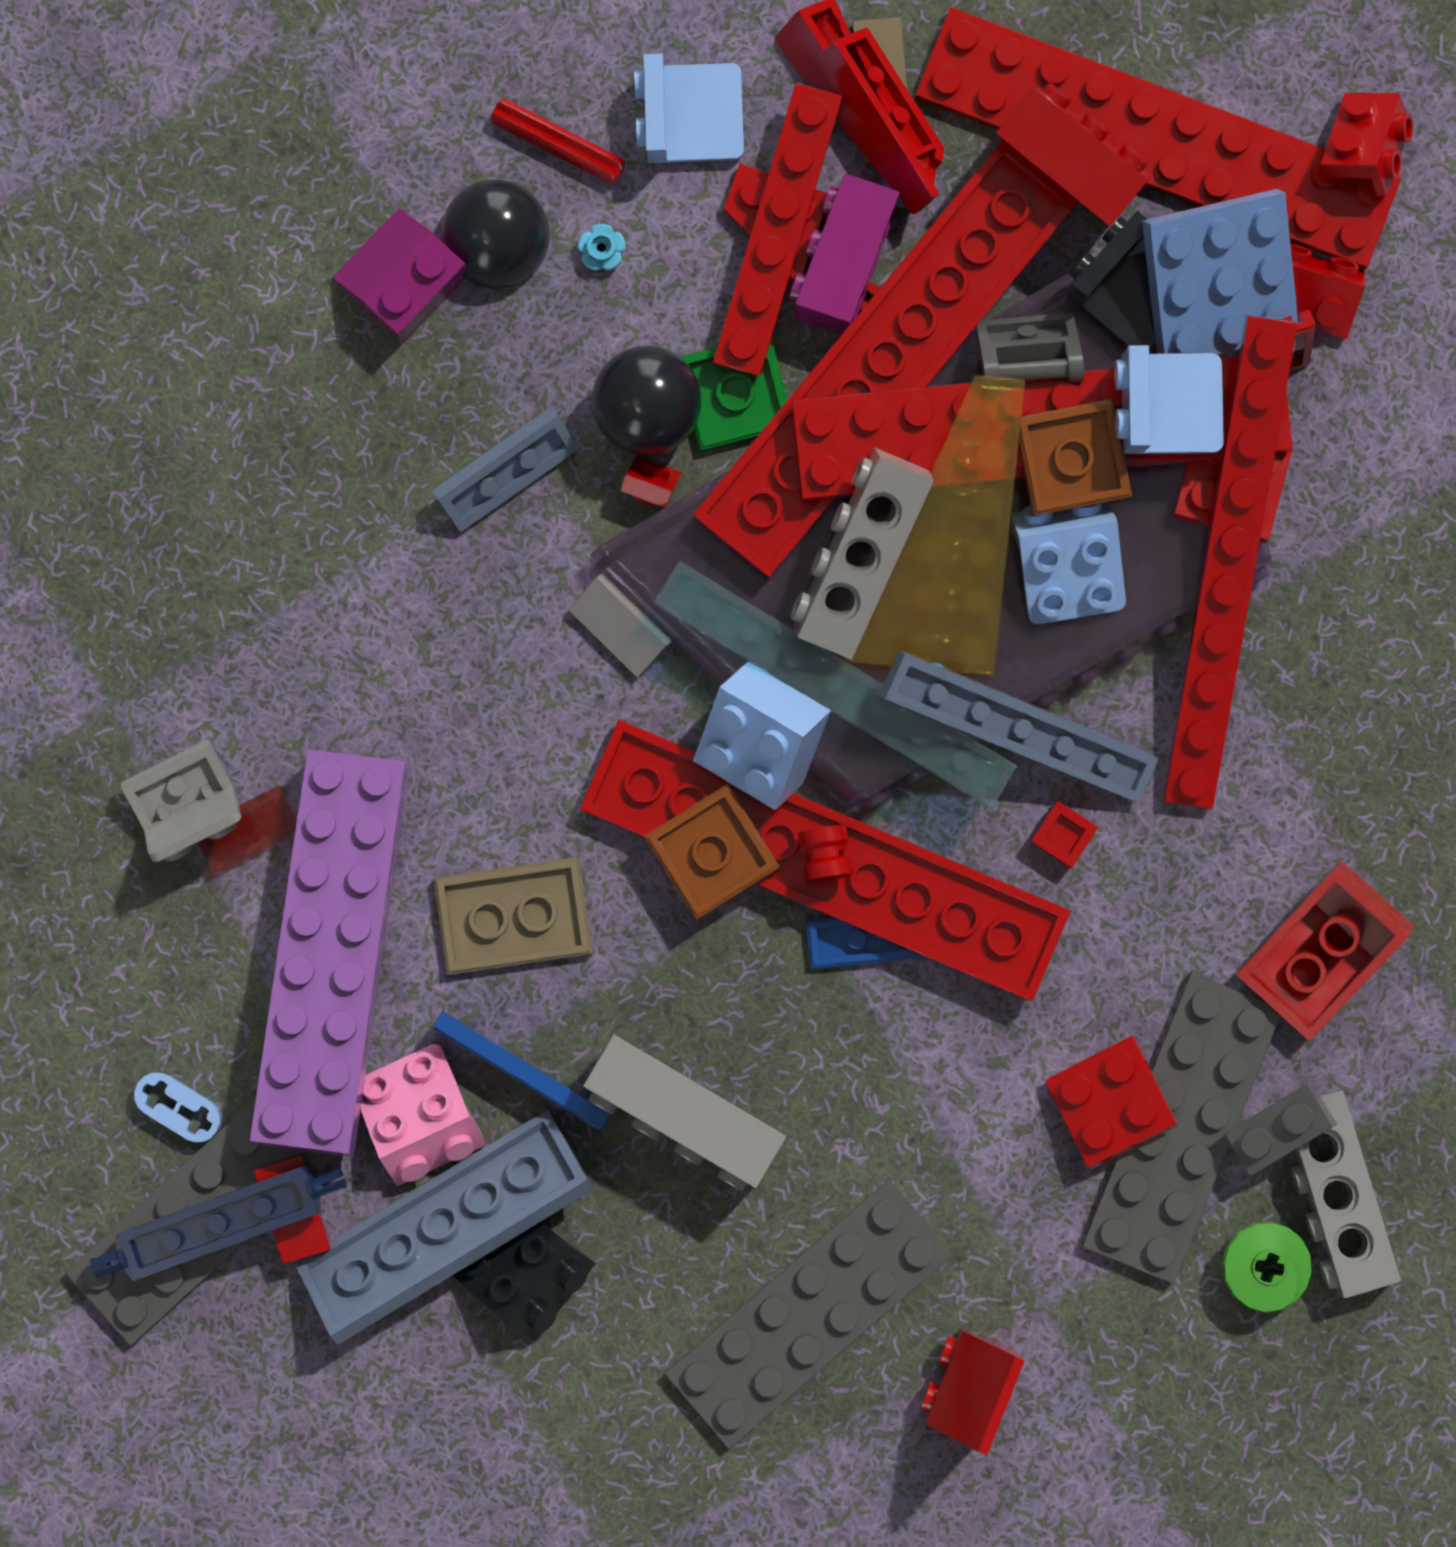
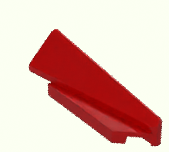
[775,0,944,214]

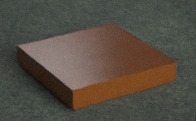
[1014,399,1132,517]
[644,784,780,920]

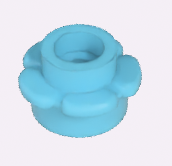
[578,224,626,271]

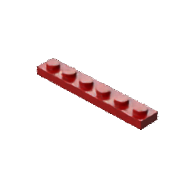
[713,83,842,378]

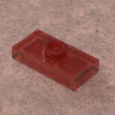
[197,786,297,874]

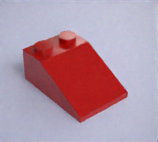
[1236,860,1414,1042]
[919,1328,1025,1455]

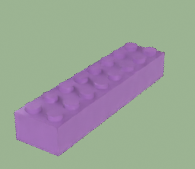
[250,749,409,1158]

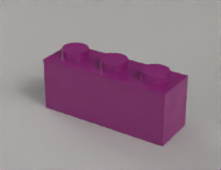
[789,173,900,335]

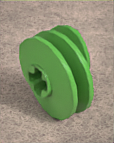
[1221,1222,1312,1312]

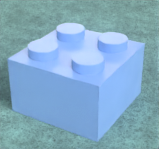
[693,662,831,810]

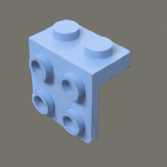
[634,54,744,163]
[1114,345,1223,454]
[1010,502,1126,624]

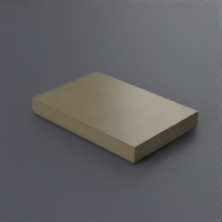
[434,857,593,975]

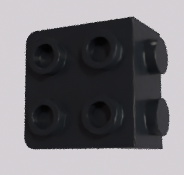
[1068,211,1156,350]
[452,1221,596,1341]

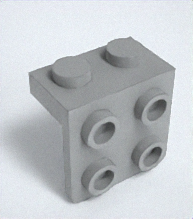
[121,739,242,862]

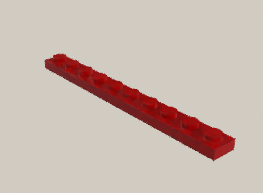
[1163,315,1298,809]

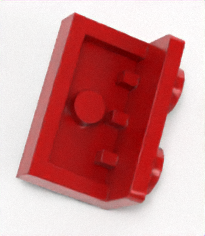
[1320,93,1413,197]
[1290,243,1365,340]

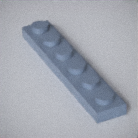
[879,650,1159,803]

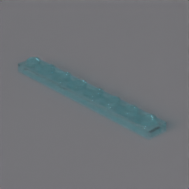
[653,561,1017,809]

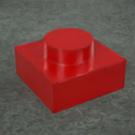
[620,455,682,508]
[1030,800,1099,869]

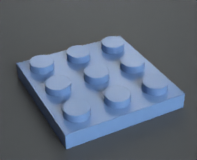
[1142,189,1298,355]

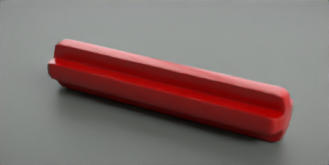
[491,98,625,184]

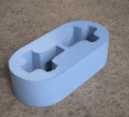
[134,1073,222,1142]

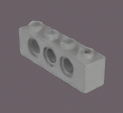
[790,447,934,660]
[1290,1090,1402,1298]

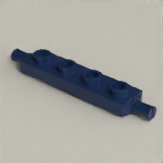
[90,1165,347,1281]

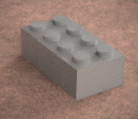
[583,1035,786,1191]

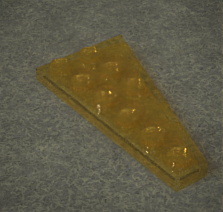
[846,374,1025,676]

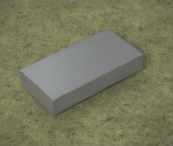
[568,573,672,678]

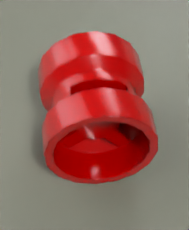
[798,825,854,882]

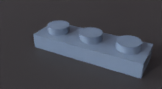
[431,407,579,533]

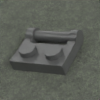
[976,312,1084,390]

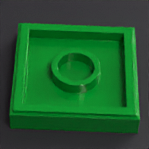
[680,340,788,452]

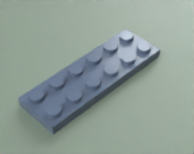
[294,1109,594,1345]

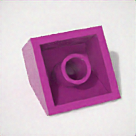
[332,208,466,344]

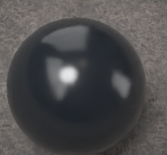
[441,179,550,289]
[592,346,702,456]

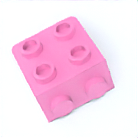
[361,1044,486,1186]

